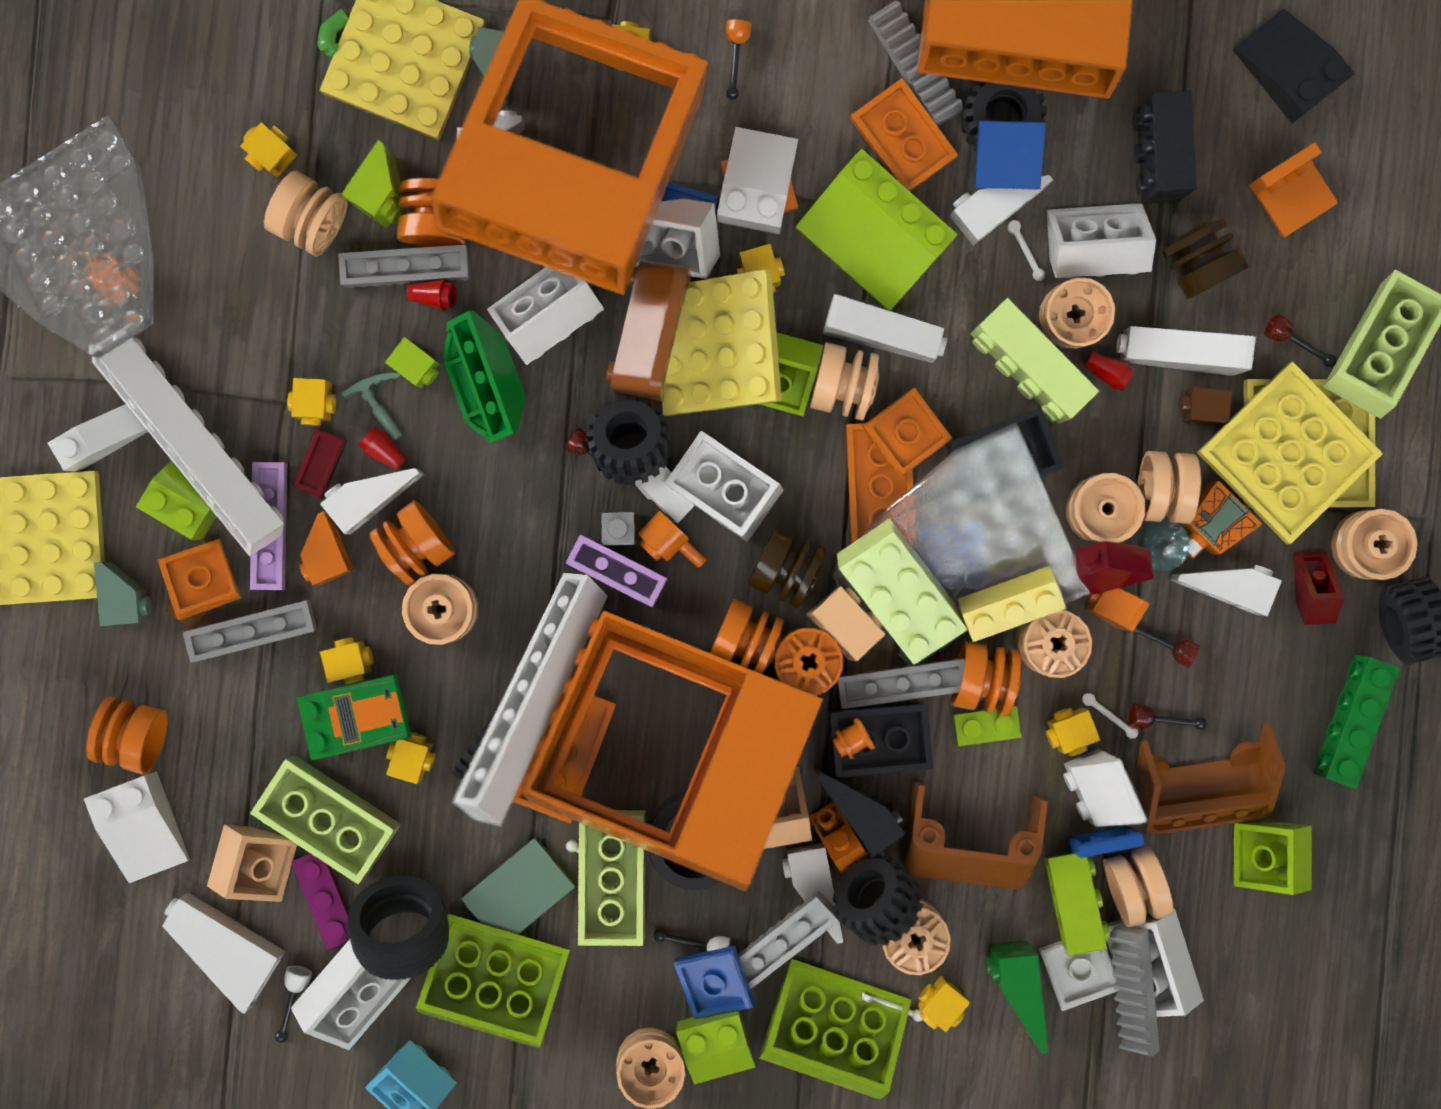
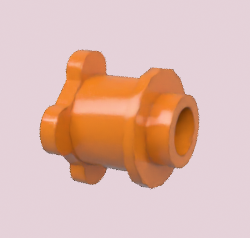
[833,718,875,759]

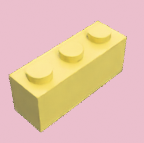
[958,566,1066,642]

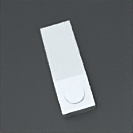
[950,175,1053,246]
[48,404,148,472]
[320,468,425,534]
[1170,565,1282,616]
[782,842,843,944]

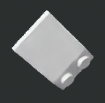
[717,127,798,234]
[635,199,720,279]
[665,431,784,542]
[1063,749,1147,827]
[84,771,190,883]

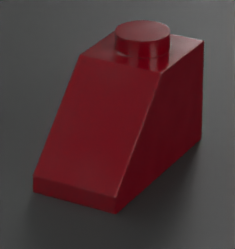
[1075,541,1154,595]
[1294,551,1345,625]

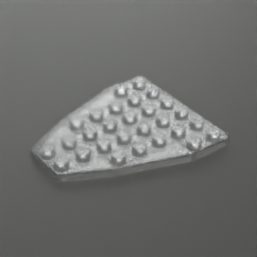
[0,115,154,359]
[832,423,1090,629]

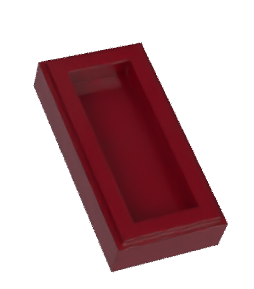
[292,428,347,499]

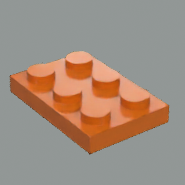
[850,78,958,192]

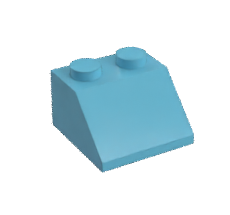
[365,1040,457,1109]

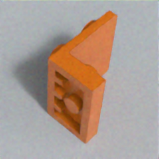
[1249,142,1337,237]

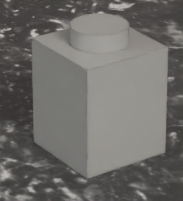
[601,512,636,546]

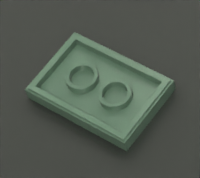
[461,836,576,940]

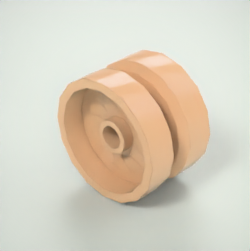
[1137,451,1201,524]
[1066,473,1145,544]
[1330,509,1418,580]
[402,574,479,645]
[1103,846,1173,928]

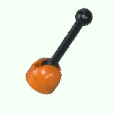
[726,19,752,100]

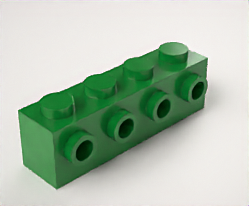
[1313,655,1400,790]

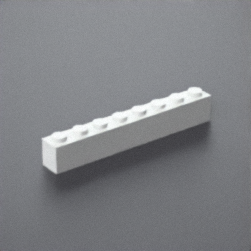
[91,329,284,556]
[453,573,608,825]

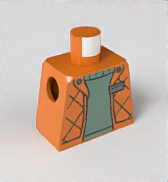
[1179,480,1262,559]

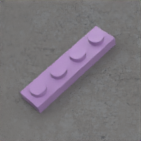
[250,462,287,590]

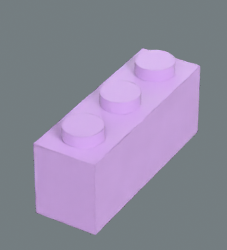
[566,535,668,607]

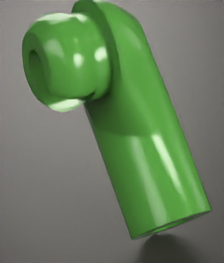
[317,9,348,57]

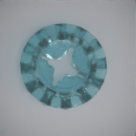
[1140,520,1189,571]

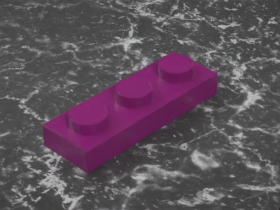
[291,853,350,950]

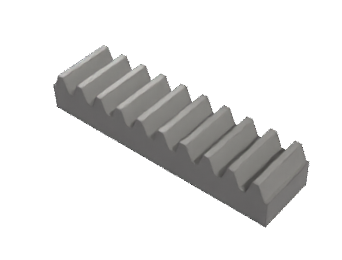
[868,1,963,126]
[338,245,470,288]
[183,600,318,663]
[838,658,965,709]
[738,890,839,989]
[1109,924,1160,1057]

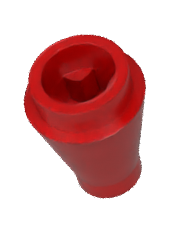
[407,279,457,311]
[1085,351,1135,392]
[358,426,407,472]

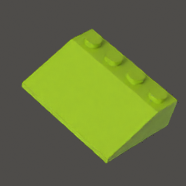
[795,148,958,311]
[416,914,570,1049]
[759,959,911,1100]

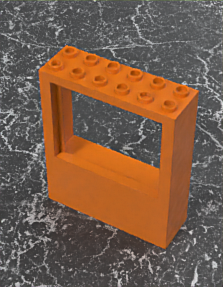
[431,0,708,295]
[917,0,1132,99]
[521,610,823,892]

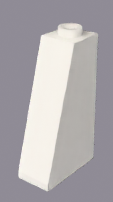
[822,294,947,363]
[1116,326,1256,376]
[162,892,286,1014]

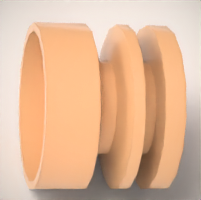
[264,170,348,257]
[1039,278,1115,349]
[810,342,879,421]
[1015,610,1092,678]
[882,899,951,975]
[616,1027,685,1109]

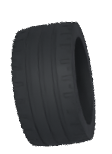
[648,791,721,890]
[348,875,449,980]

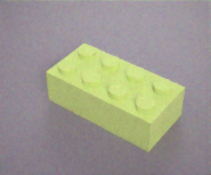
[1323,270,1441,419]
[970,298,1099,424]
[837,518,968,664]
[250,755,401,884]
[578,810,646,946]

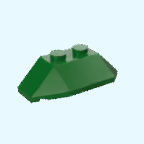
[444,310,526,443]

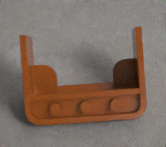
[606,261,692,404]
[1136,723,1286,834]
[903,779,1048,889]

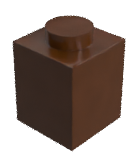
[1179,387,1232,426]

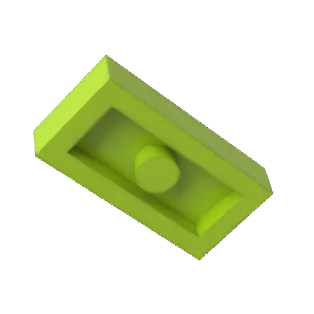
[952,705,1021,747]

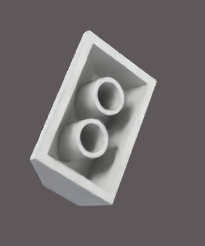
[1047,203,1156,279]
[487,267,604,365]
[1106,909,1204,1017]
[291,939,411,1050]

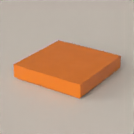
[862,387,953,478]
[158,538,241,620]

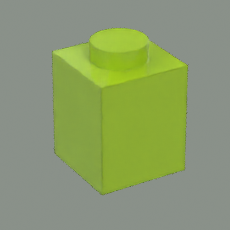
[385,337,440,389]

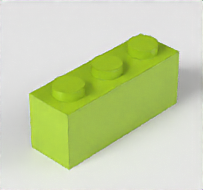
[1044,853,1110,956]

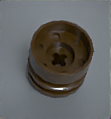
[1162,218,1249,300]
[748,525,826,608]

